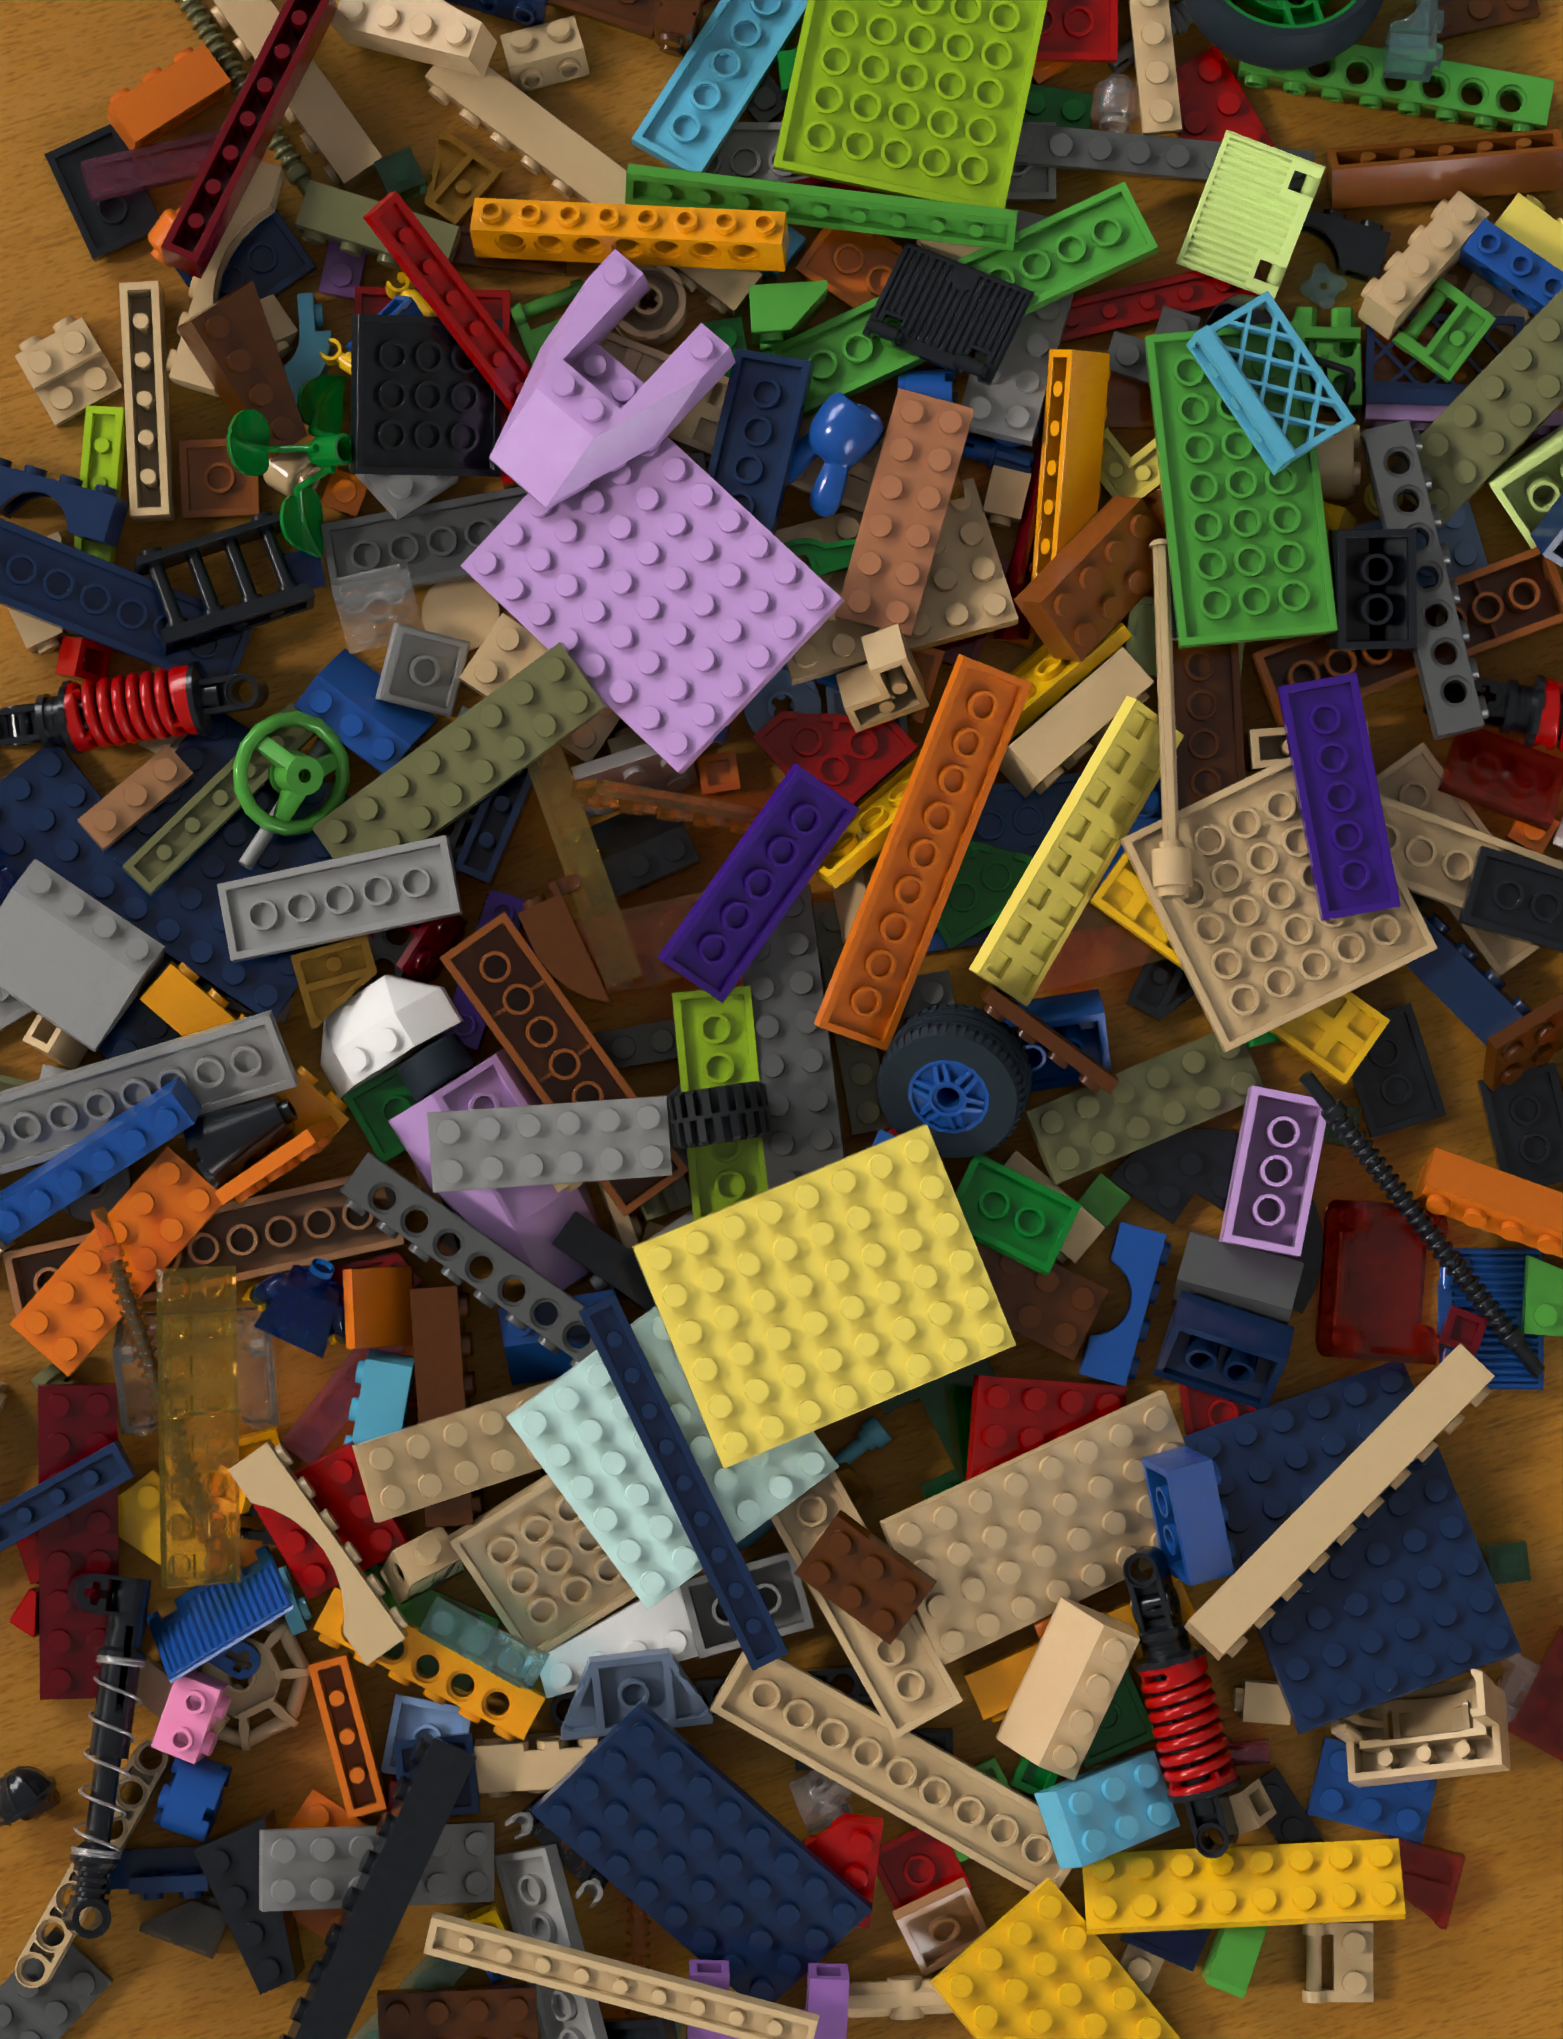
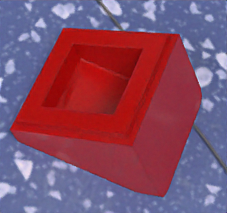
[9,1587,39,1638]

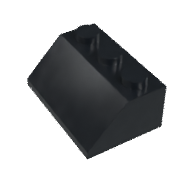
[1328,529,1417,650]
[562,792,700,911]

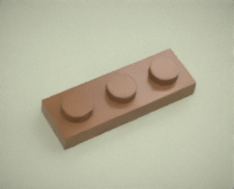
[77,744,194,852]

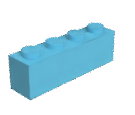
[344,1349,415,1445]

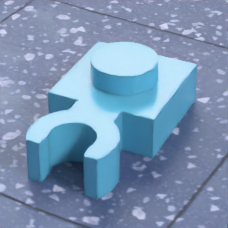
[278,1565,313,1636]

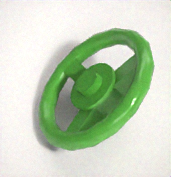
[233,711,350,836]

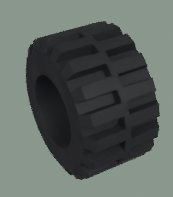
[667,1081,773,1149]

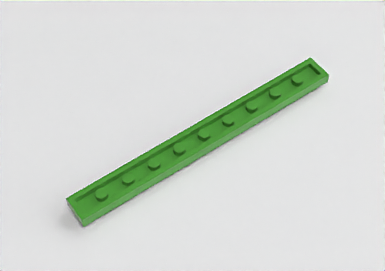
[625,163,1018,251]

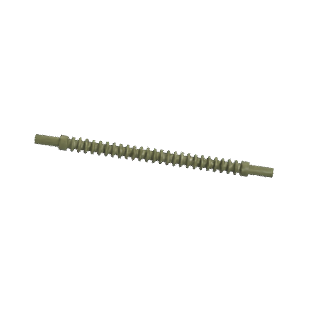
[174,0,311,196]

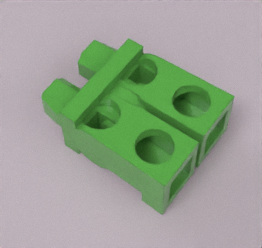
[1293,307,1362,413]

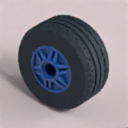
[877,1003,1033,1159]

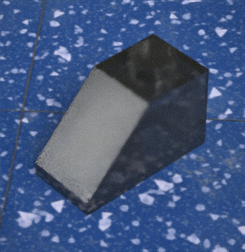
[139,1893,228,1959]

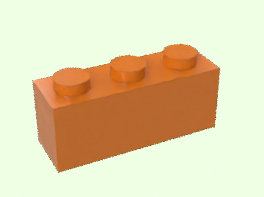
[106,44,231,155]

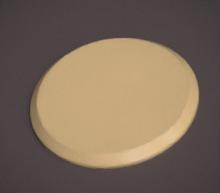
[422,577,500,651]

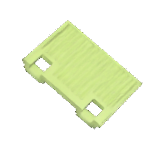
[1176,130,1325,300]

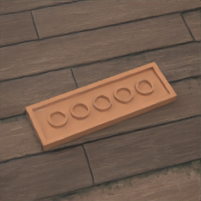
[835,388,975,638]

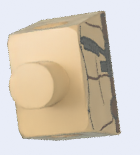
[380,1526,464,1606]

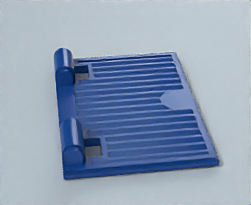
[1437,1248,1544,1390]
[147,1545,294,1683]

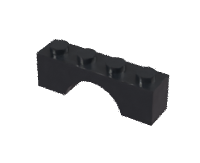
[1301,209,1391,283]

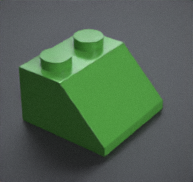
[749,280,828,351]

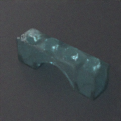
[1383,0,1444,82]

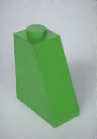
[1200,1926,1268,1999]

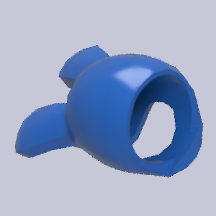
[787,392,885,517]

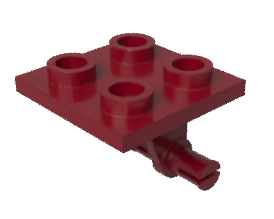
[367,915,468,984]

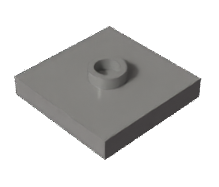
[375,623,470,718]

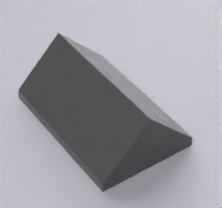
[1171,1231,1305,1325]

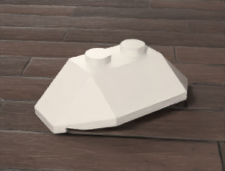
[320,975,464,1099]

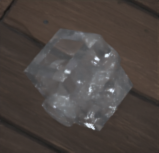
[788,1770,854,1834]

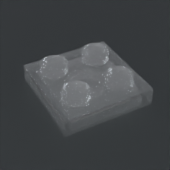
[330,562,424,654]

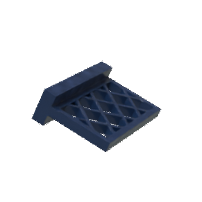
[1361,312,1524,407]

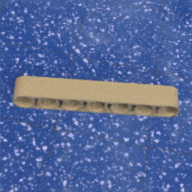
[15,1740,172,1988]

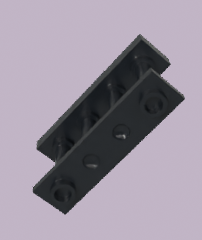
[134,511,315,656]

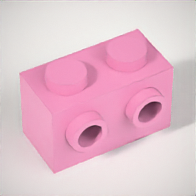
[151,1670,231,1764]

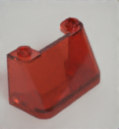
[1315,1200,1448,1365]

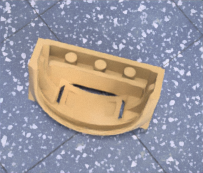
[1331,1669,1511,1788]

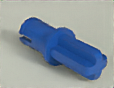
[962,434,1034,473]

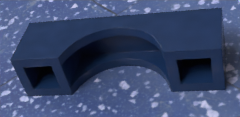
[0,458,129,548]

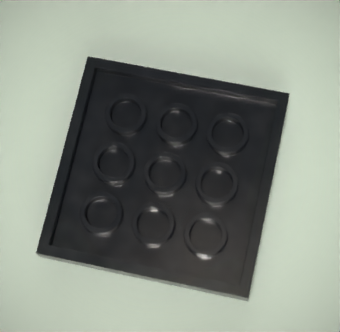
[350,314,503,477]

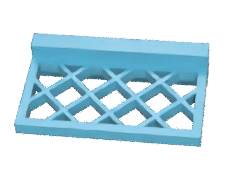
[1186,291,1356,475]

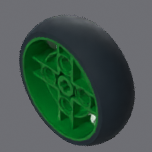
[1183,0,1383,70]

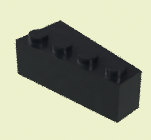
[194,1809,305,1995]

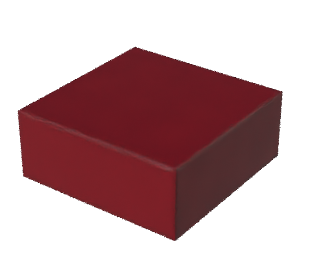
[1437,1305,1487,1356]

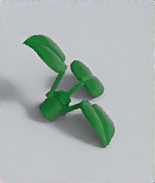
[227,375,352,558]

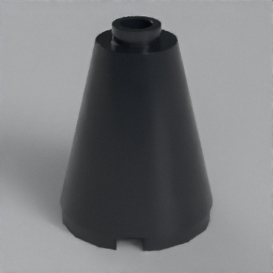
[183,1095,298,1189]

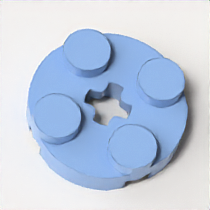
[744,669,821,734]

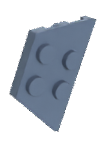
[560,1648,713,1741]

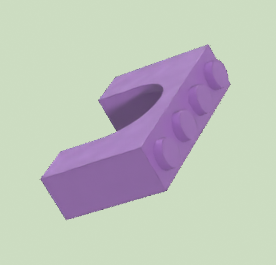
[686,1959,849,2039]

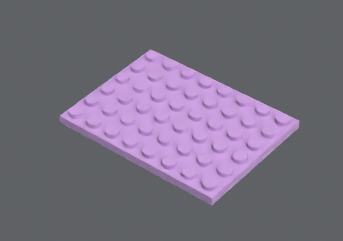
[460,436,844,775]

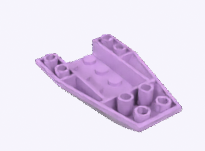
[388,1048,601,1290]

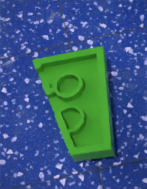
[1521,1255,1563,1337]

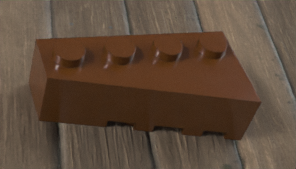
[176,280,307,459]

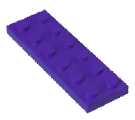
[1277,673,1401,921]
[657,763,859,1003]

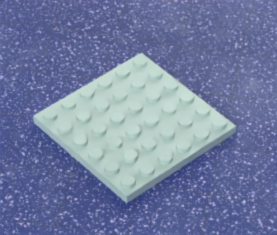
[506,1306,839,1610]

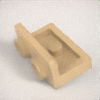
[500,15,590,92]

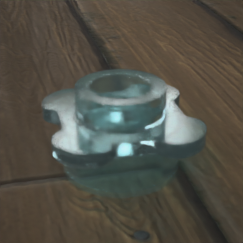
[1300,263,1347,309]

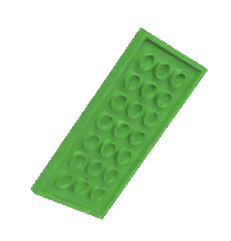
[1144,320,1338,648]

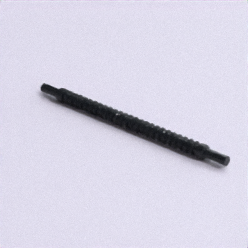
[1299,1070,1545,1377]

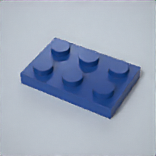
[1306,1736,1437,1843]

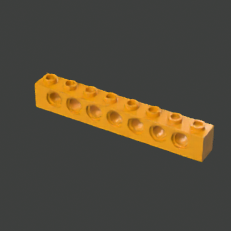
[470,198,789,272]

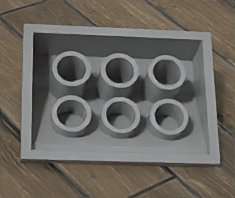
[0,859,165,1052]

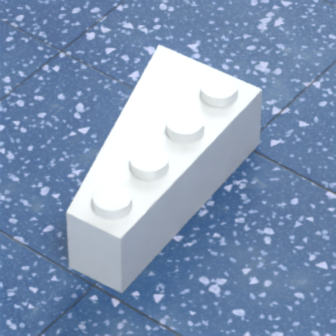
[536,1586,699,1698]

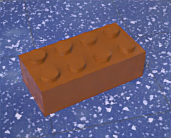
[1014,496,1166,662]

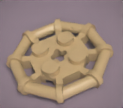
[201,1618,311,1751]

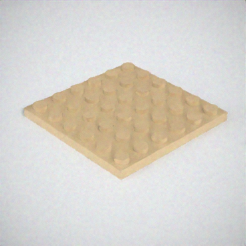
[1120,757,1438,1053]

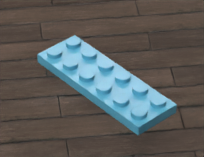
[631,0,807,173]

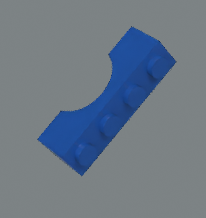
[1078,1222,1171,1386]

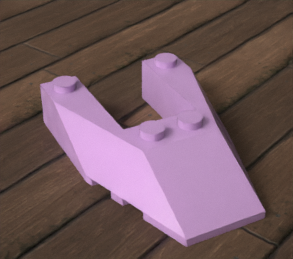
[489,249,736,510]

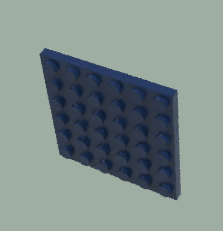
[79,714,351,1020]

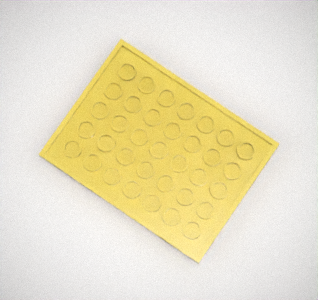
[632,1124,1016,1469]

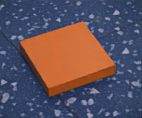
[343,1266,413,1349]

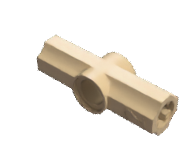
[848,1975,953,2020]

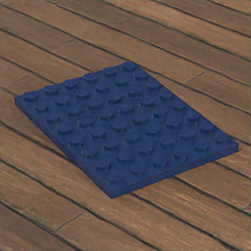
[1183,1358,1522,1735]

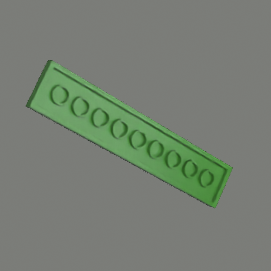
[770,181,1159,419]

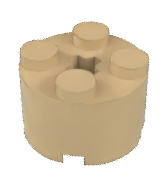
[615,265,687,347]
[1315,421,1361,500]

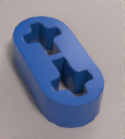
[207,1639,261,1679]

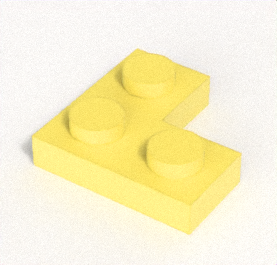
[1100,427,1161,499]

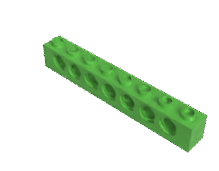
[1236,44,1555,132]

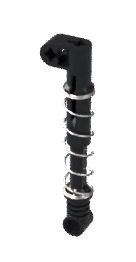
[63,1573,152,1939]

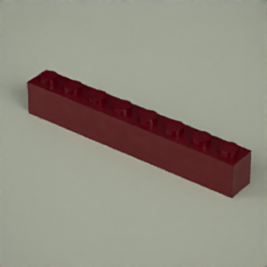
[161,0,337,279]

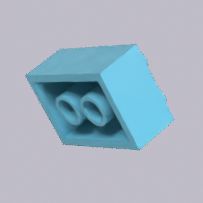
[1034,1751,1180,1869]

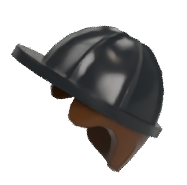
[0,1766,61,1826]

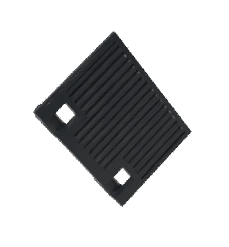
[862,241,1034,386]

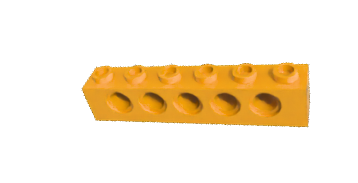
[313,1584,546,1742]

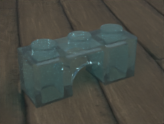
[419,1596,550,1689]

